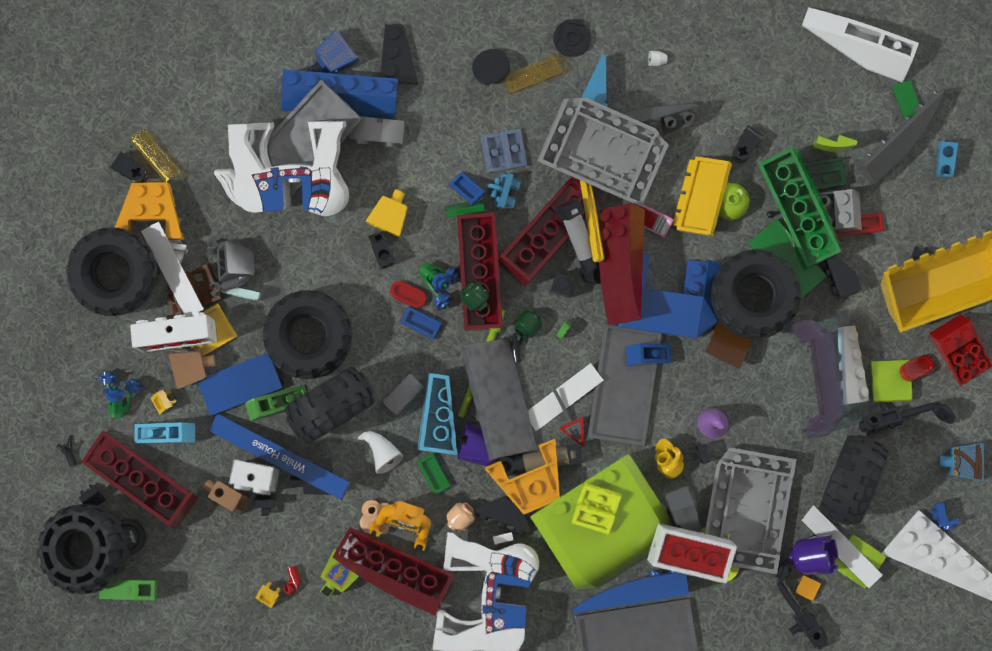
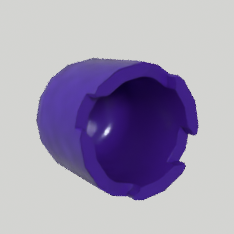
[457,423,497,466]
[790,535,838,575]

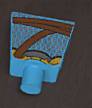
[938,444,984,481]

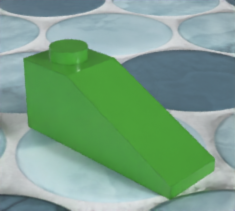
[245,385,307,421]

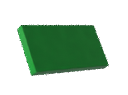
[748,219,827,298]

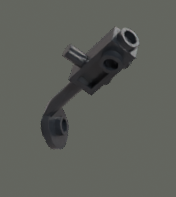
[859,402,956,435]
[775,558,828,650]

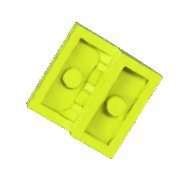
[571,483,621,534]

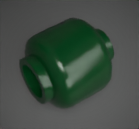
[460,282,489,311]
[514,310,542,339]

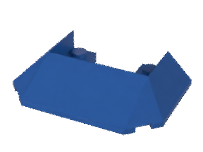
[618,253,722,338]

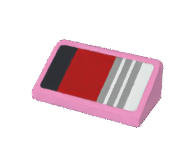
[639,204,673,238]

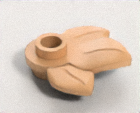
[360,500,390,534]

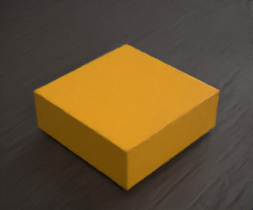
[795,575,821,601]

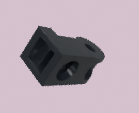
[368,231,397,270]

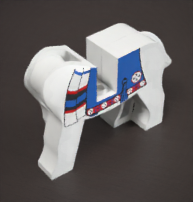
[214,121,349,216]
[433,532,539,651]

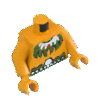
[369,501,431,551]

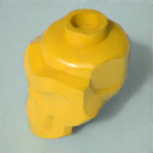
[655,439,684,479]

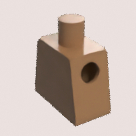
[168,348,216,389]
[203,479,251,515]

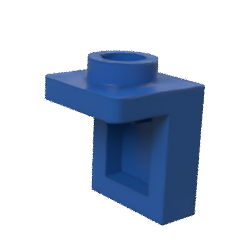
[931,503,960,530]

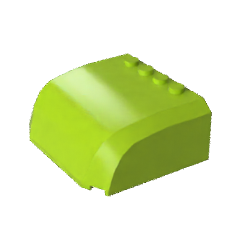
[530,454,673,590]

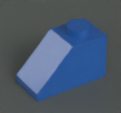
[626,343,672,366]

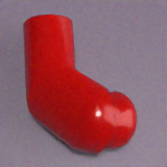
[283,565,301,595]

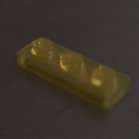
[504,55,563,95]
[129,129,181,182]

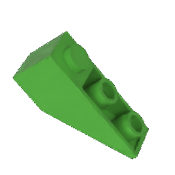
[99,580,158,600]

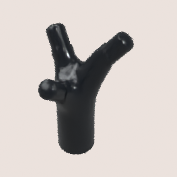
[509,333,524,362]
[56,435,77,467]

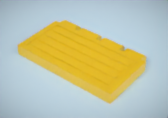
[672,156,732,237]

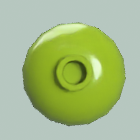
[718,183,750,221]

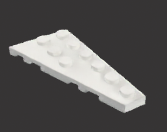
[881,510,992,601]

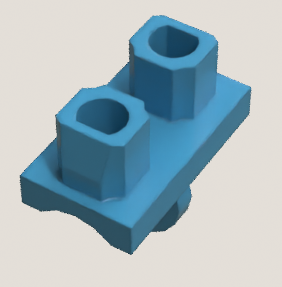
[487,173,521,208]

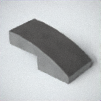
[382,374,424,417]

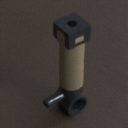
[497,444,583,476]

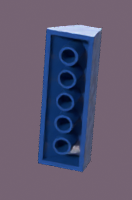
[282,69,398,120]

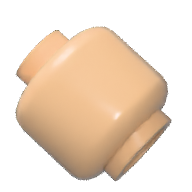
[446,502,475,531]

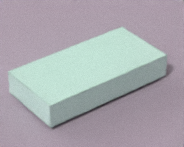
[221,288,261,301]

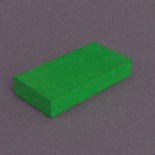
[892,80,920,119]
[445,199,485,218]
[416,453,451,495]

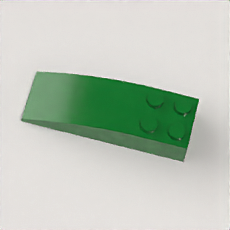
[758,147,842,268]

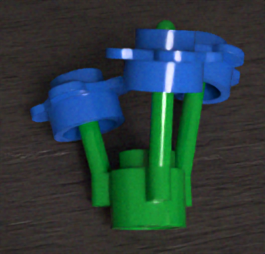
[419,262,460,311]
[98,370,145,418]

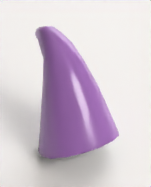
[697,407,729,439]

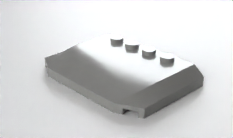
[537,97,668,207]
[704,447,797,574]

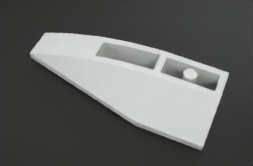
[802,8,919,82]

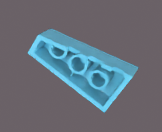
[417,373,458,455]

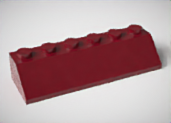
[457,212,503,332]

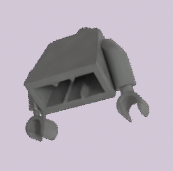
[207,240,262,297]

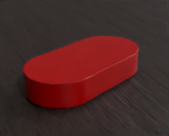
[390,281,427,308]
[900,355,934,382]

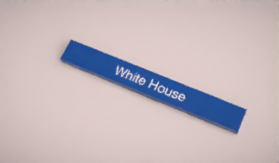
[208,414,351,500]

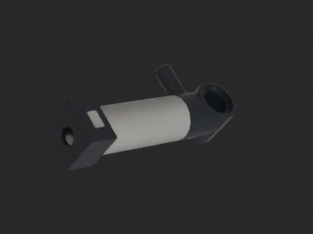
[554,200,601,284]

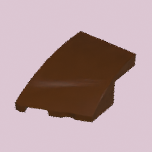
[167,264,224,320]
[705,320,753,369]

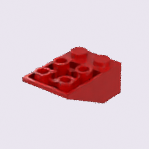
[929,314,992,386]

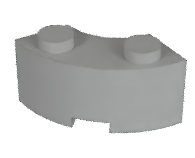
[349,117,405,147]

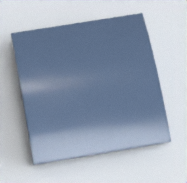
[481,129,528,174]

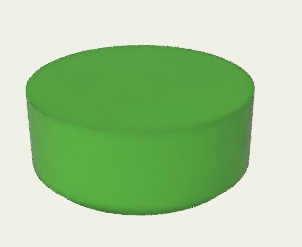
[556,320,572,339]

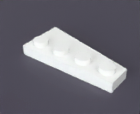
[838,326,870,405]

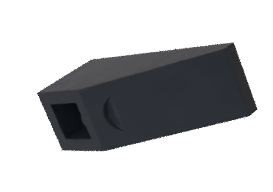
[823,254,862,299]

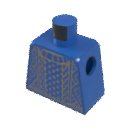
[311,29,359,74]

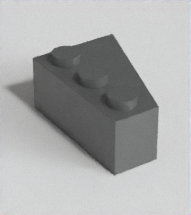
[665,486,702,533]

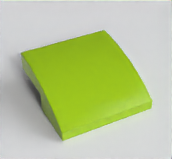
[811,135,858,153]
[870,360,912,402]
[835,534,886,589]

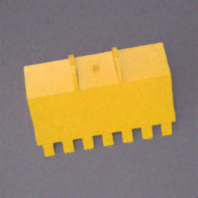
[880,231,992,333]

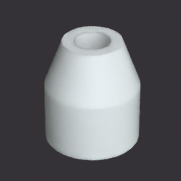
[648,51,667,66]

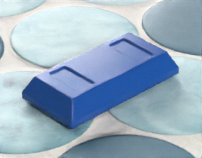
[449,172,486,206]
[400,306,443,340]

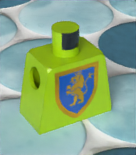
[320,549,359,598]

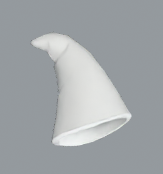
[358,431,403,474]

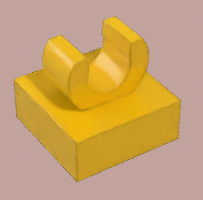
[150,390,176,415]
[256,582,280,609]

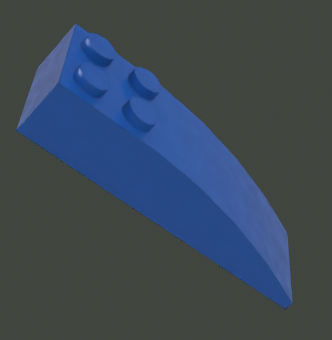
[571,569,689,613]

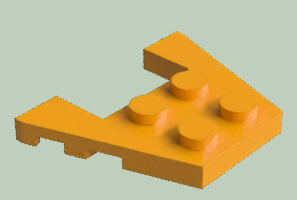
[115,182,184,240]
[485,439,560,514]

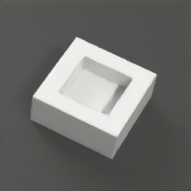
[493,532,513,544]

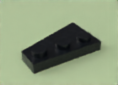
[380,24,418,84]

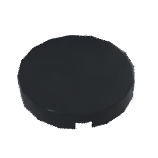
[553,19,591,57]
[472,49,510,85]

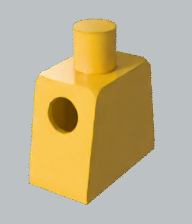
[366,189,408,238]

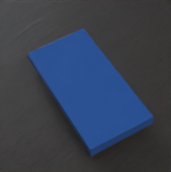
[197,353,283,416]

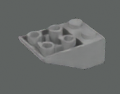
[819,189,862,232]

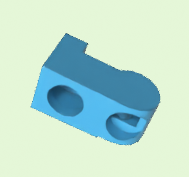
[936,141,958,178]

